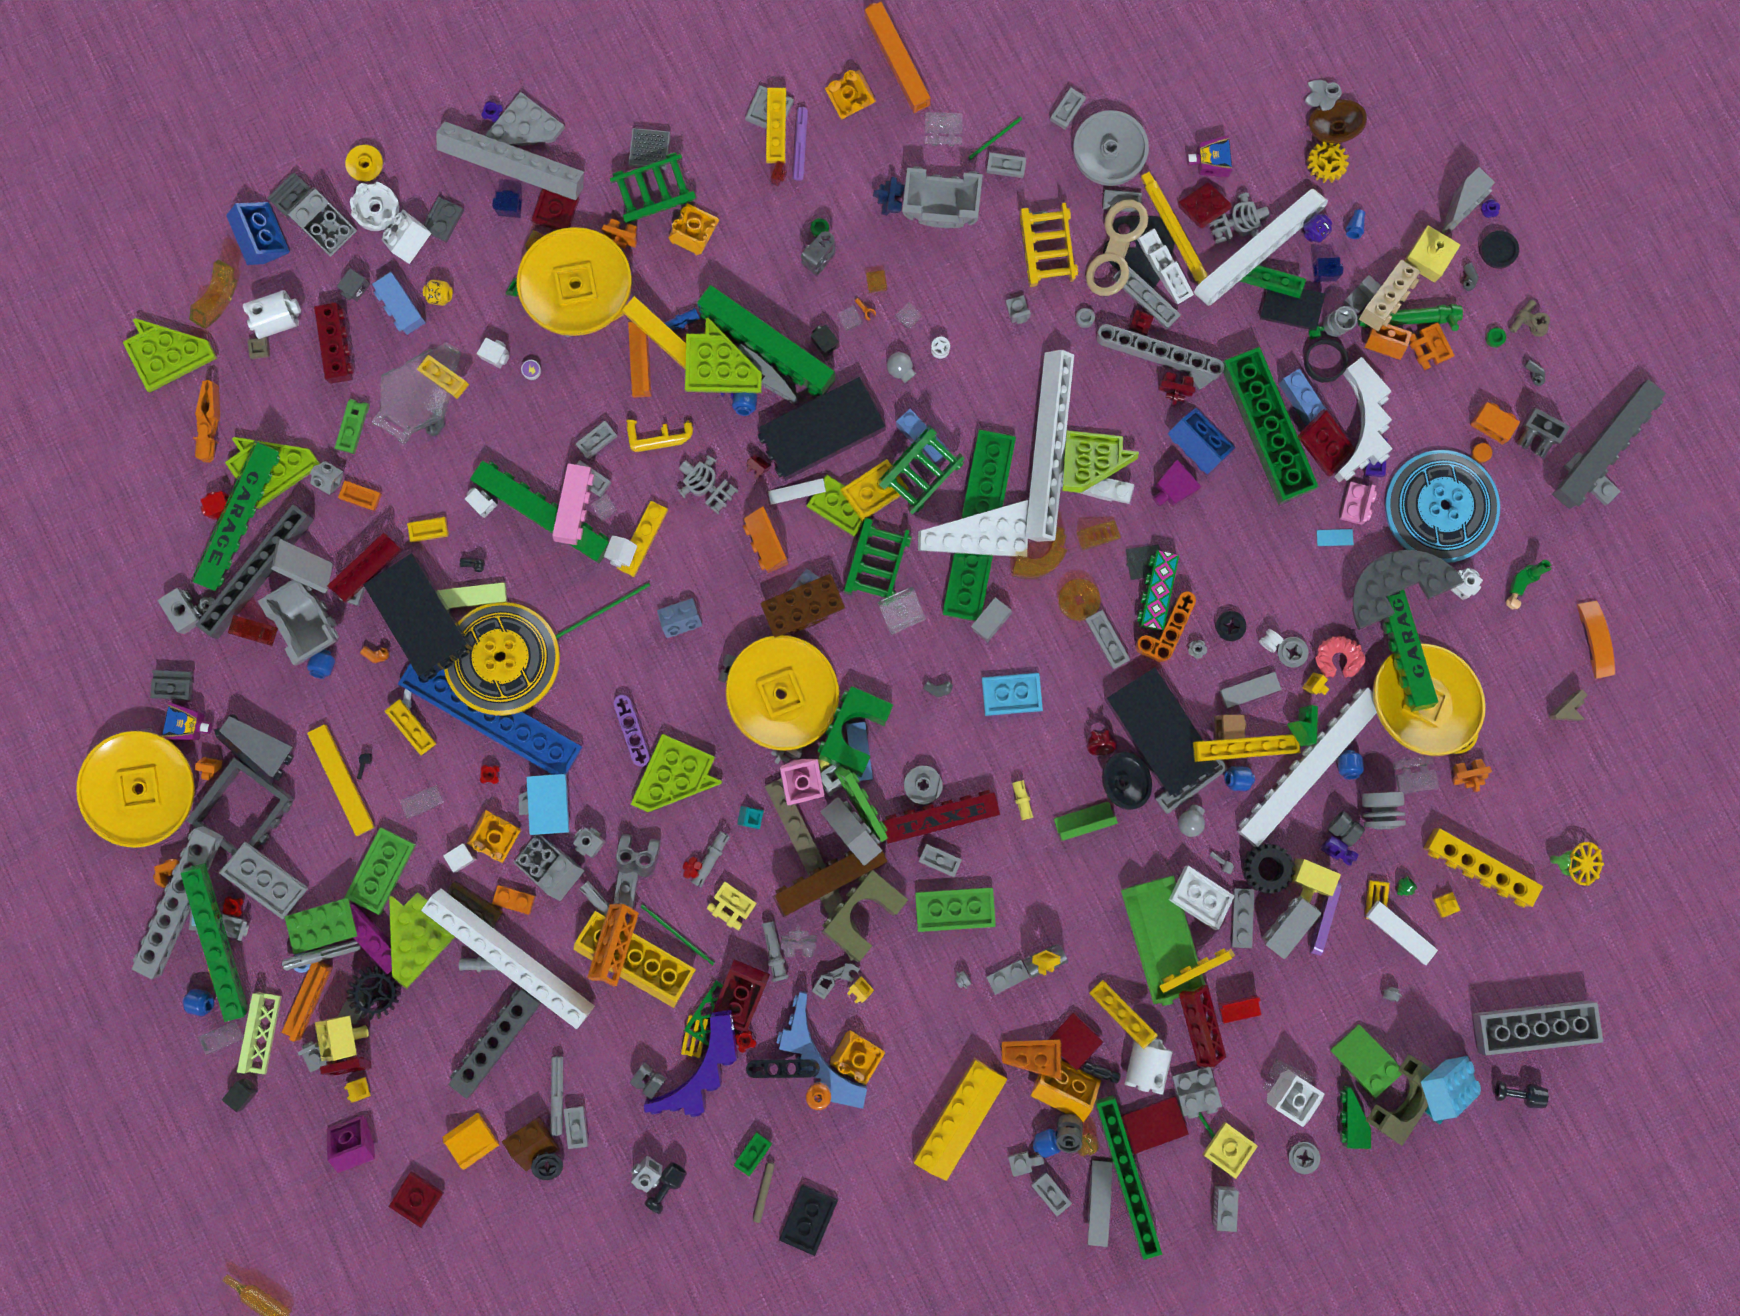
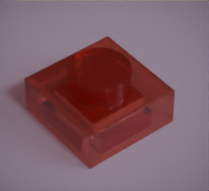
[770,161,787,186]

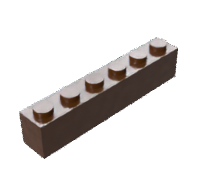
[772,844,888,917]

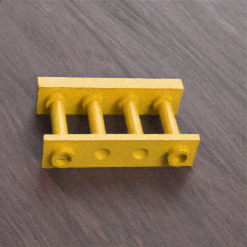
[1019,203,1078,287]

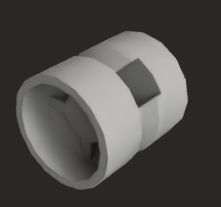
[1323,306,1357,337]

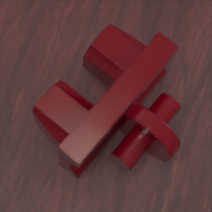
[1158,372,1196,405]

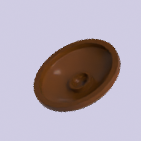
[1309,100,1367,143]

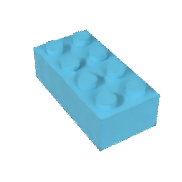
[1421,1056,1481,1121]

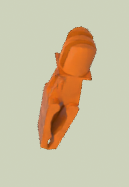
[193,380,220,463]

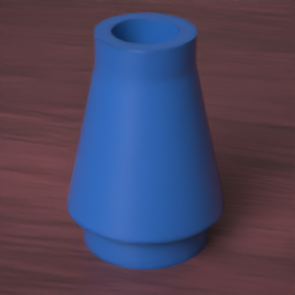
[1345,209,1366,239]

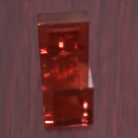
[228,615,278,646]

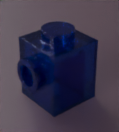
[492,190,522,218]
[1313,257,1344,282]

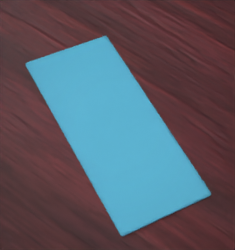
[1317,529,1354,546]

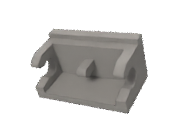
[971,597,1012,643]

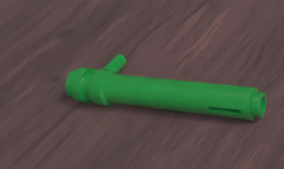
[1357,304,1463,331]

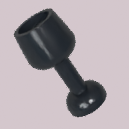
[1495,1081,1549,1108]
[644,1162,687,1214]

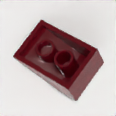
[713,959,770,1033]

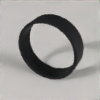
[1304,339,1348,383]

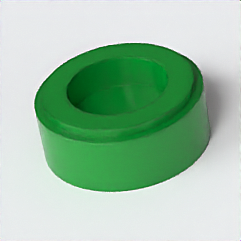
[810,218,829,238]
[1485,327,1506,348]

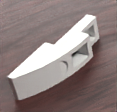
[1061,467,1134,504]

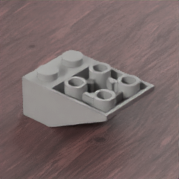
[1442,167,1495,233]
[286,187,357,257]
[513,834,585,901]

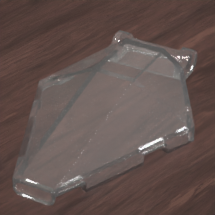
[372,342,461,444]

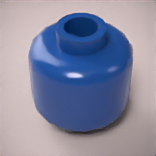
[732,392,758,416]
[307,649,335,679]
[1337,750,1364,780]
[1224,766,1255,791]
[183,989,214,1016]
[1033,1128,1061,1158]

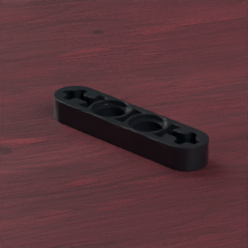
[746,1059,820,1078]

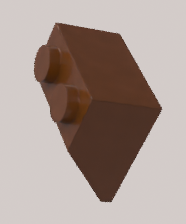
[502,1116,560,1172]

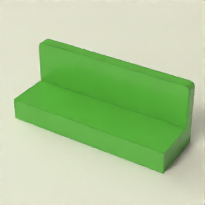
[1054,802,1118,841]

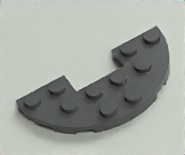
[1352,550,1464,630]

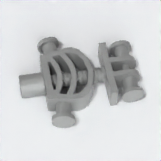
[1209,193,1269,244]
[677,455,738,515]

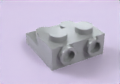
[1171,1067,1222,1119]

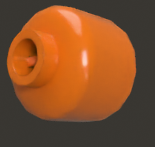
[806,1082,831,1110]

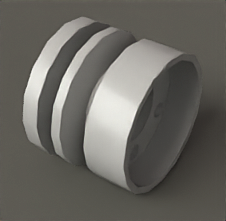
[1362,792,1406,829]

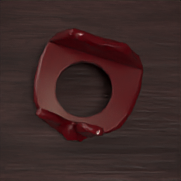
[1086,730,1116,755]

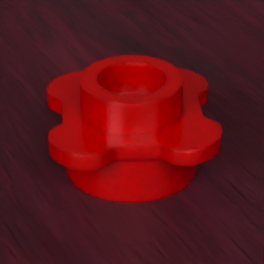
[480,765,500,784]
[222,896,244,917]
[735,1030,756,1053]

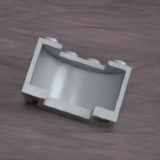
[902,166,983,228]
[258,579,339,666]

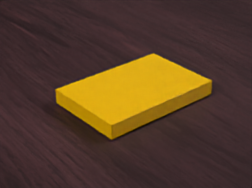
[840,459,909,521]

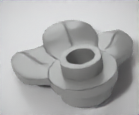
[1305,80,1342,111]

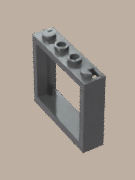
[186,758,295,855]

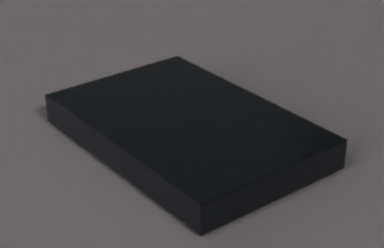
[1260,289,1326,331]
[779,1183,838,1256]

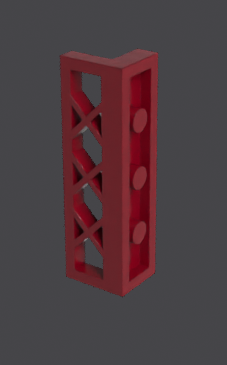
[327,532,402,603]
[1179,985,1226,1068]

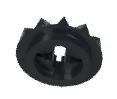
[1216,611,1247,641]
[531,1152,563,1180]

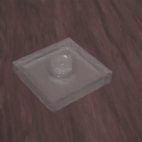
[877,587,926,635]

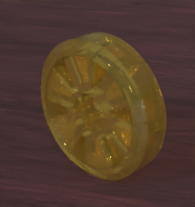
[1058,579,1101,621]

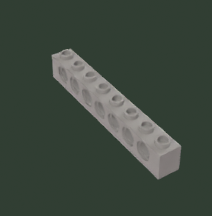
[132,826,224,979]

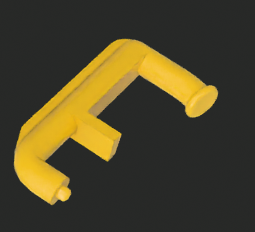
[626,419,693,452]

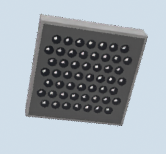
[629,128,671,170]

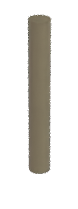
[753,1162,775,1223]

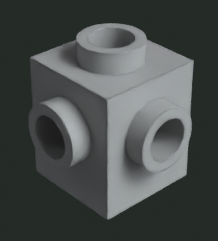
[310,461,343,495]
[573,827,606,858]
[631,1156,663,1193]

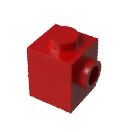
[200,491,229,520]

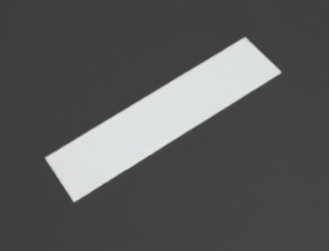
[768,478,826,505]

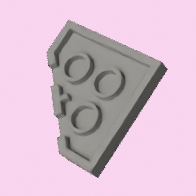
[485,92,565,146]

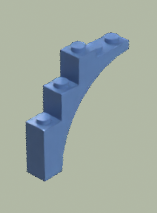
[777,991,867,1109]

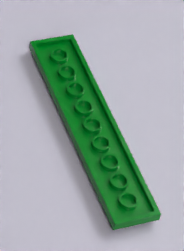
[942,430,1016,622]

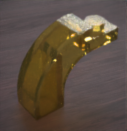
[189,259,237,329]
[1012,527,1067,580]

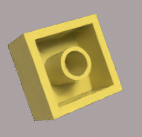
[1404,225,1460,283]
[1291,859,1341,902]
[315,1016,368,1061]

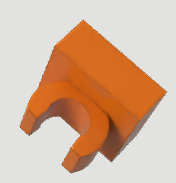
[195,757,222,780]

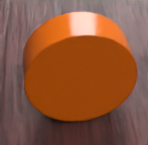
[1471,443,1492,463]

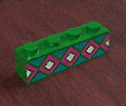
[1137,550,1179,632]

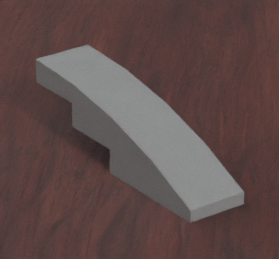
[738,344,797,405]
[1087,1160,1112,1247]

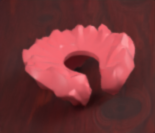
[1315,636,1365,678]

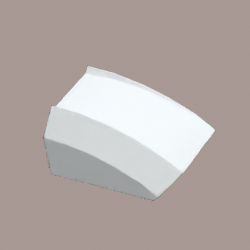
[1267,1070,1325,1127]

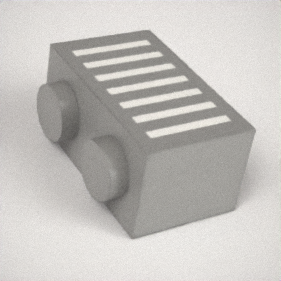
[1213,1186,1239,1232]

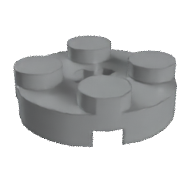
[904,766,943,804]

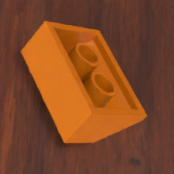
[742,506,788,573]

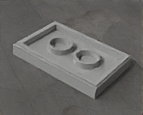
[271,539,333,593]

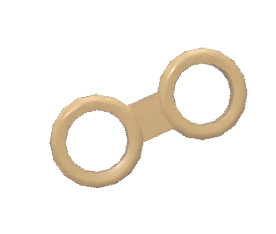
[1085,200,1148,296]

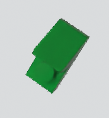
[1287,705,1318,747]

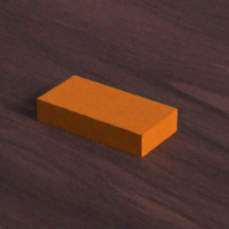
[338,480,382,511]

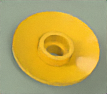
[345,145,383,182]

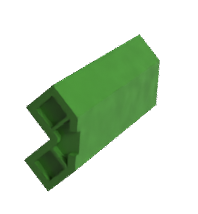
[1121,875,1205,1006]

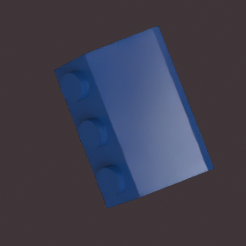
[226,202,290,265]
[1168,408,1236,474]

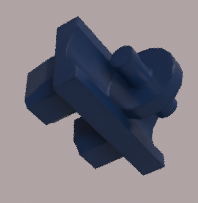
[873,177,905,216]

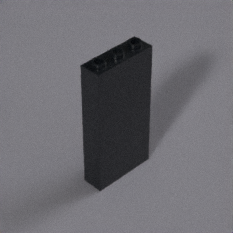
[757,377,886,481]
[363,553,473,681]
[1105,667,1219,798]

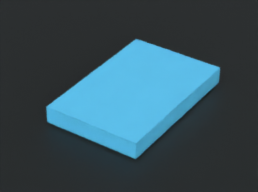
[982,673,1043,716]
[527,774,570,835]

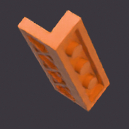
[628,322,652,398]
[587,904,639,986]
[281,961,333,1042]

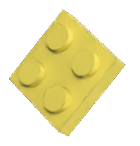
[1202,1122,1258,1179]

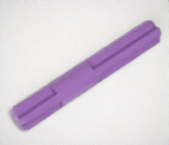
[792,107,808,181]

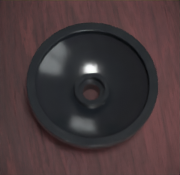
[1102,752,1152,810]

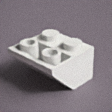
[381,210,431,264]

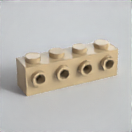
[1359,260,1421,331]

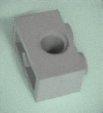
[157,588,202,634]

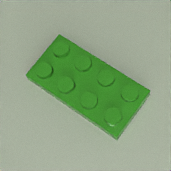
[834,766,888,842]
[344,828,416,915]
[915,887,996,932]
[285,898,357,954]

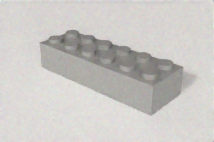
[1473,1000,1603,1055]

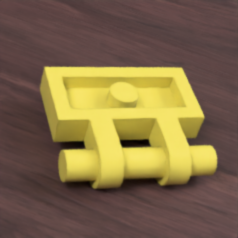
[707,881,757,931]

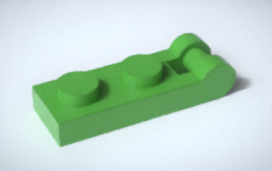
[335,399,369,454]

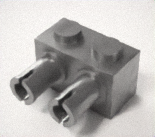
[1516,408,1570,459]

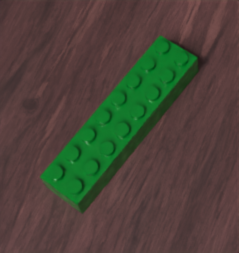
[697,285,835,398]
[1223,347,1319,505]

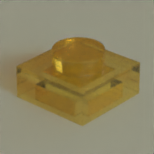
[866,270,887,293]

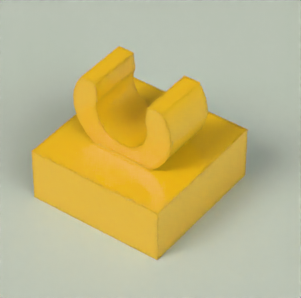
[1302,672,1329,695]
[1433,892,1461,918]
[1032,950,1060,976]
[847,976,874,1003]
[344,1077,371,1103]

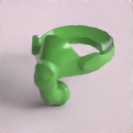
[1549,851,1579,876]

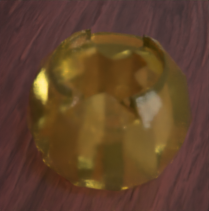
[1077,1132,1099,1157]

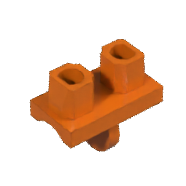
[602,219,637,249]
[1452,759,1492,792]

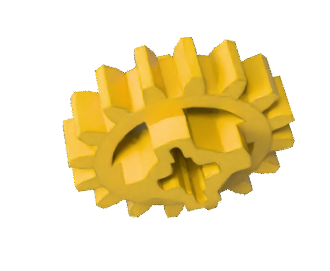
[1307,142,1349,183]

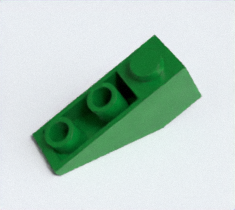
[1340,1085,1371,1149]

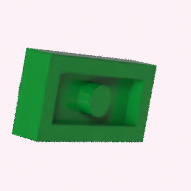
[734,1132,772,1177]

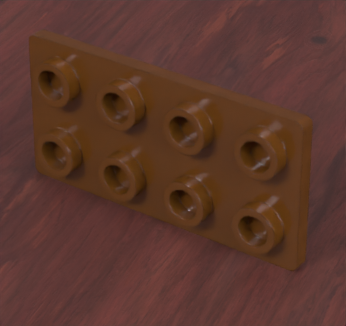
[760,574,845,638]

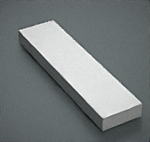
[1366,901,1438,965]

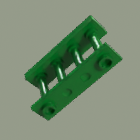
[610,152,696,223]
[878,425,965,515]
[844,518,912,606]

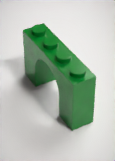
[818,686,893,778]

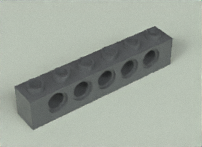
[448,989,542,1099]

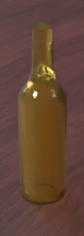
[222,1274,292,1316]

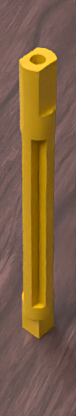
[1141,171,1208,284]

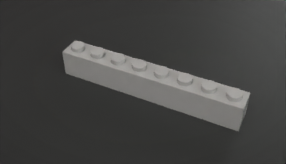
[436,121,584,200]

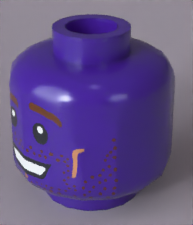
[1304,214,1332,243]

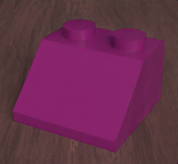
[327,1115,375,1173]

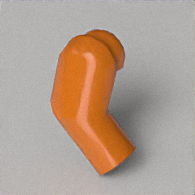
[360,646,389,663]

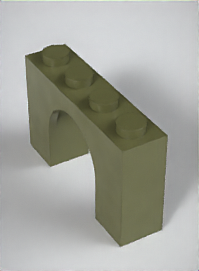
[821,870,908,962]
[1366,1054,1433,1146]

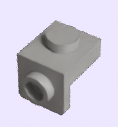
[221,914,249,941]

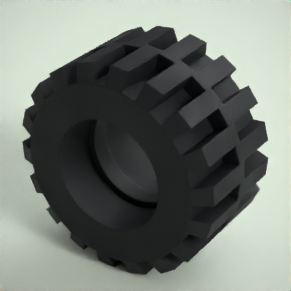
[1242,844,1295,893]

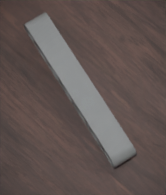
[1096,324,1224,380]

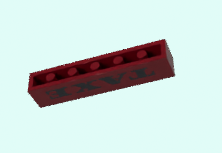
[882,790,1000,844]

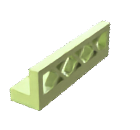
[237,992,282,1074]

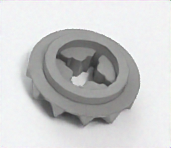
[1277,637,1309,668]
[1288,1142,1320,1174]

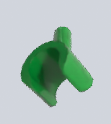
[1309,326,1324,339]

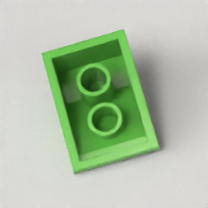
[1330,1024,1402,1098]

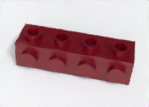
[314,303,354,384]

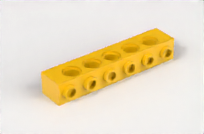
[1423,828,1543,908]

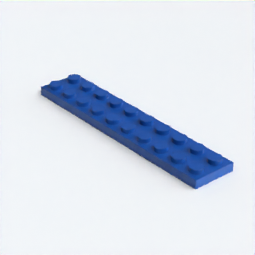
[398,664,583,775]

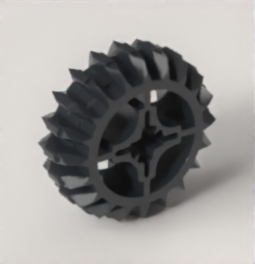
[346,966,401,1020]

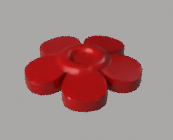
[683,857,702,879]

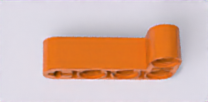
[1135,591,1196,662]

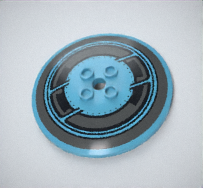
[1385,450,1500,563]

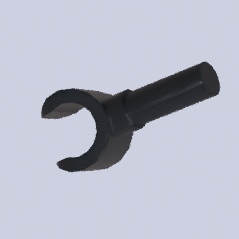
[357,753,373,780]

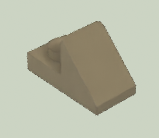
[1548,689,1588,721]

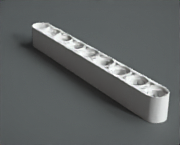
[1194,189,1328,306]

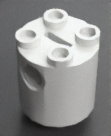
[243,290,301,339]
[1124,1038,1173,1094]

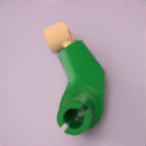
[1506,560,1552,610]

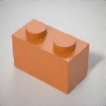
[1364,324,1412,360]
[1470,402,1520,445]

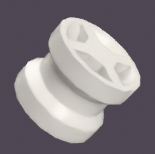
[931,337,950,359]
[1259,629,1284,653]

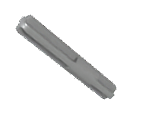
[282,940,361,970]
[551,1056,563,1136]

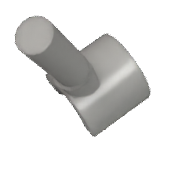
[1210,851,1234,874]

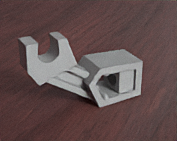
[812,963,860,999]

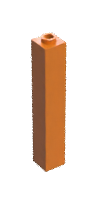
[864,2,931,113]

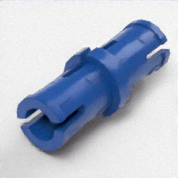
[664,308,700,331]

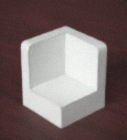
[443,844,477,872]

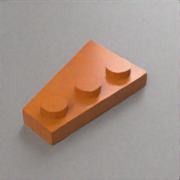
[1002,1040,1062,1080]

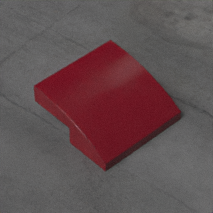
[1048,1013,1104,1070]

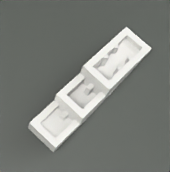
[1137,229,1194,304]

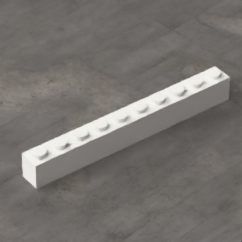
[1025,350,1074,542]
[1237,688,1377,847]
[421,889,595,1029]

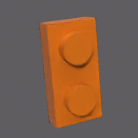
[492,885,536,915]

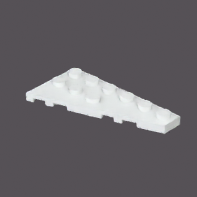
[918,500,1029,557]

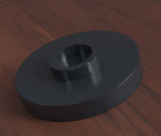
[1480,230,1519,269]

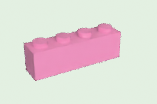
[552,463,594,545]

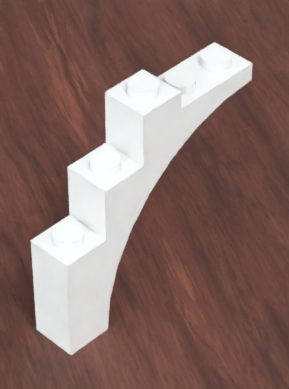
[1335,357,1392,482]

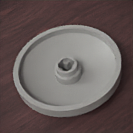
[1073,110,1149,186]

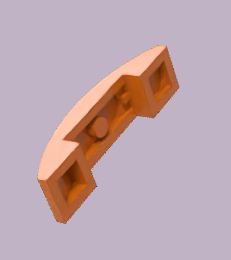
[1577,600,1615,679]

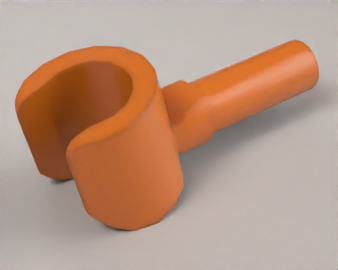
[855,298,876,321]

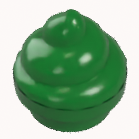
[1397,876,1417,896]

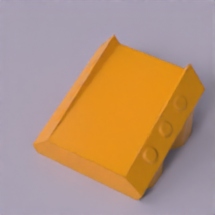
[825,70,876,120]
[668,203,719,256]
[467,810,521,863]
[830,1030,885,1085]
[442,1113,499,1170]

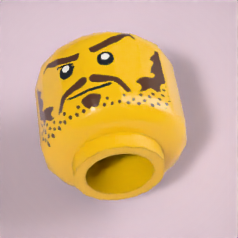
[423,280,453,306]

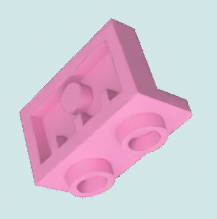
[1340,481,1377,525]

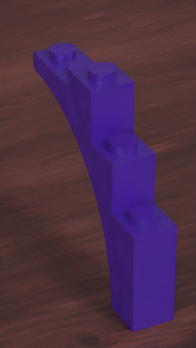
[644,1010,738,1117]

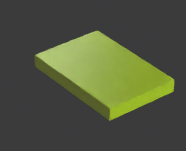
[806,475,865,537]

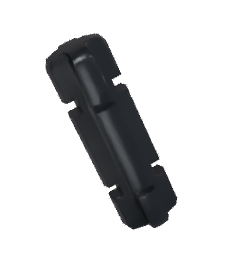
[1082,1061,1121,1083]

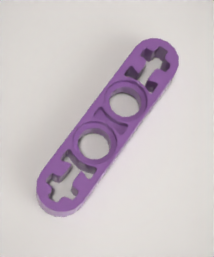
[614,695,651,767]
[1310,882,1341,956]

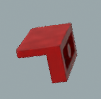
[1218,995,1262,1024]

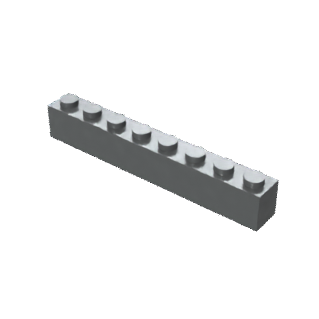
[1551,379,1666,509]
[196,504,314,639]

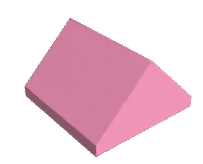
[780,759,824,806]

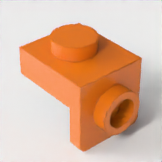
[153,859,180,888]

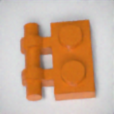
[1409,322,1455,371]

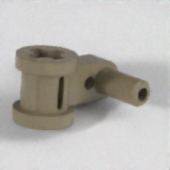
[1510,300,1550,337]

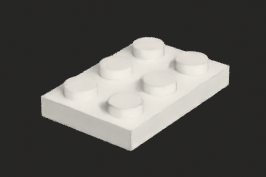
[1169,866,1234,930]

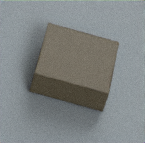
[247,337,270,359]

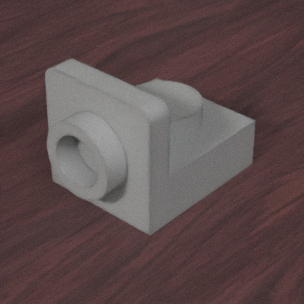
[1005,295,1031,324]
[297,1041,327,1073]

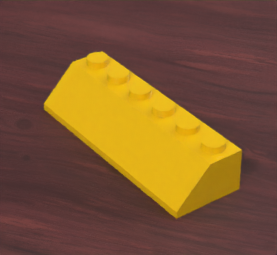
[573,911,696,1008]
[913,1058,1008,1181]

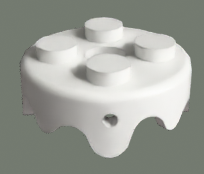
[350,182,399,231]

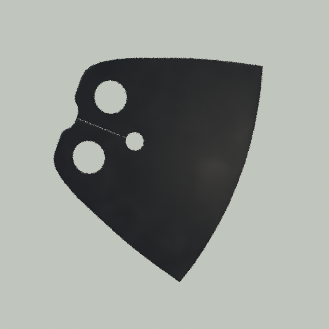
[1103,216,1179,289]

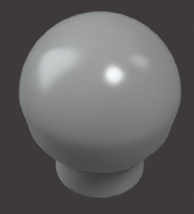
[886,352,916,383]
[1178,805,1205,837]

